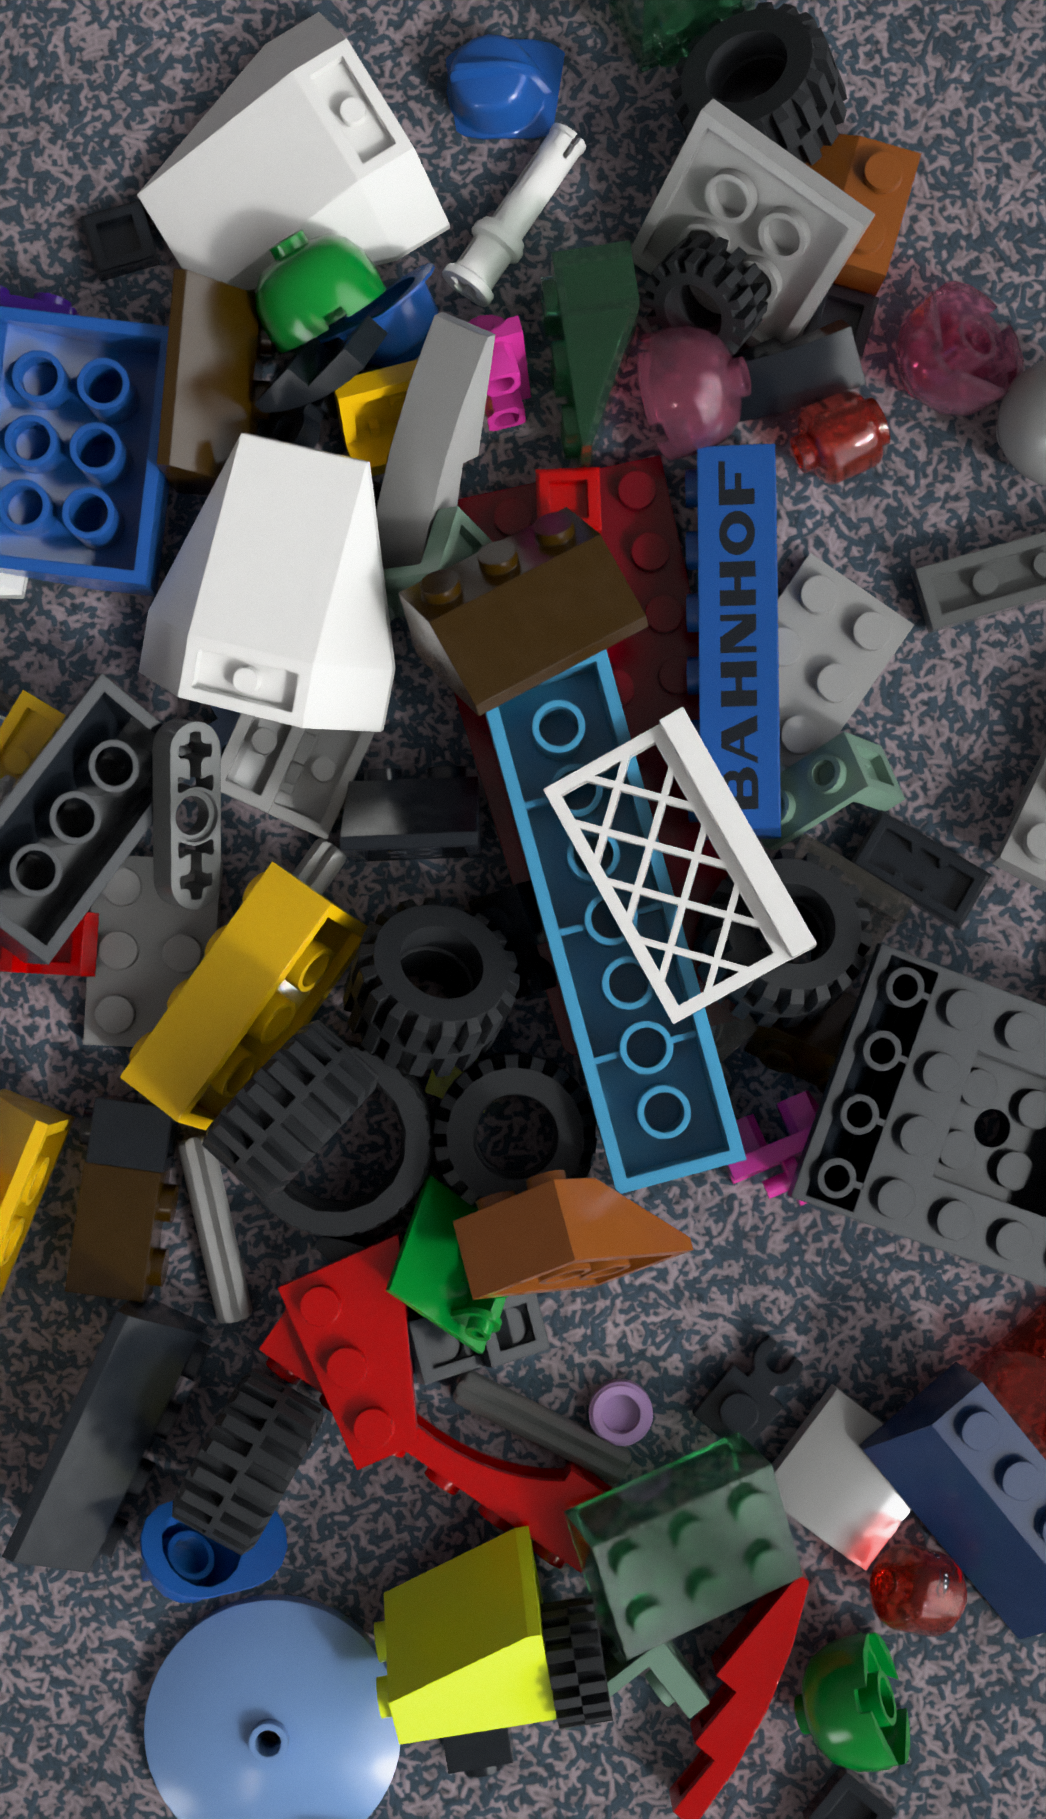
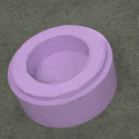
[589,1379,653,1446]

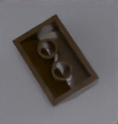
[157,268,276,496]
[399,507,648,716]

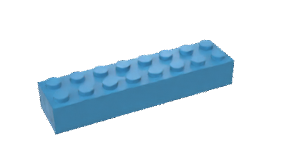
[485,649,747,1194]

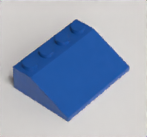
[0,306,170,597]

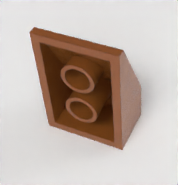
[805,134,922,296]
[453,1170,694,1300]

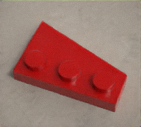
[278,1232,419,1470]

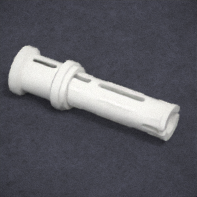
[442,123,586,307]

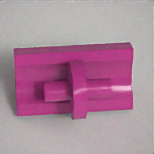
[468,315,531,431]
[726,1090,819,1206]

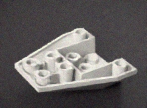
[137,12,450,293]
[139,433,396,732]

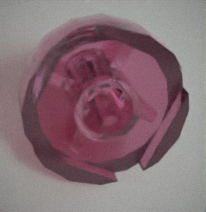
[895,281,1024,416]
[637,326,751,461]

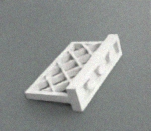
[543,707,817,1024]

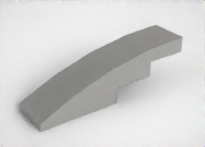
[376,312,496,569]

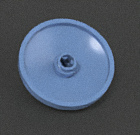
[144,1594,401,1819]

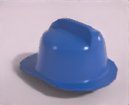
[445,34,565,140]
[303,263,439,367]
[140,1500,288,1603]

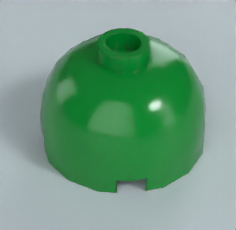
[255,229,387,353]
[794,1632,910,1772]

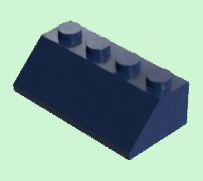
[859,1361,1046,1639]

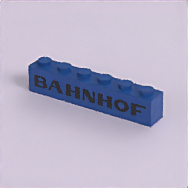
[685,443,781,840]

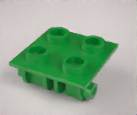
[385,1175,509,1354]

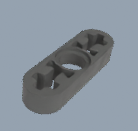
[152,718,221,910]

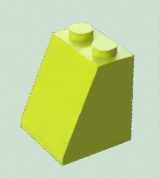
[374,1526,557,1745]

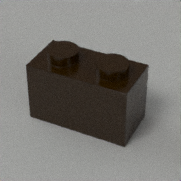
[65,1161,179,1302]

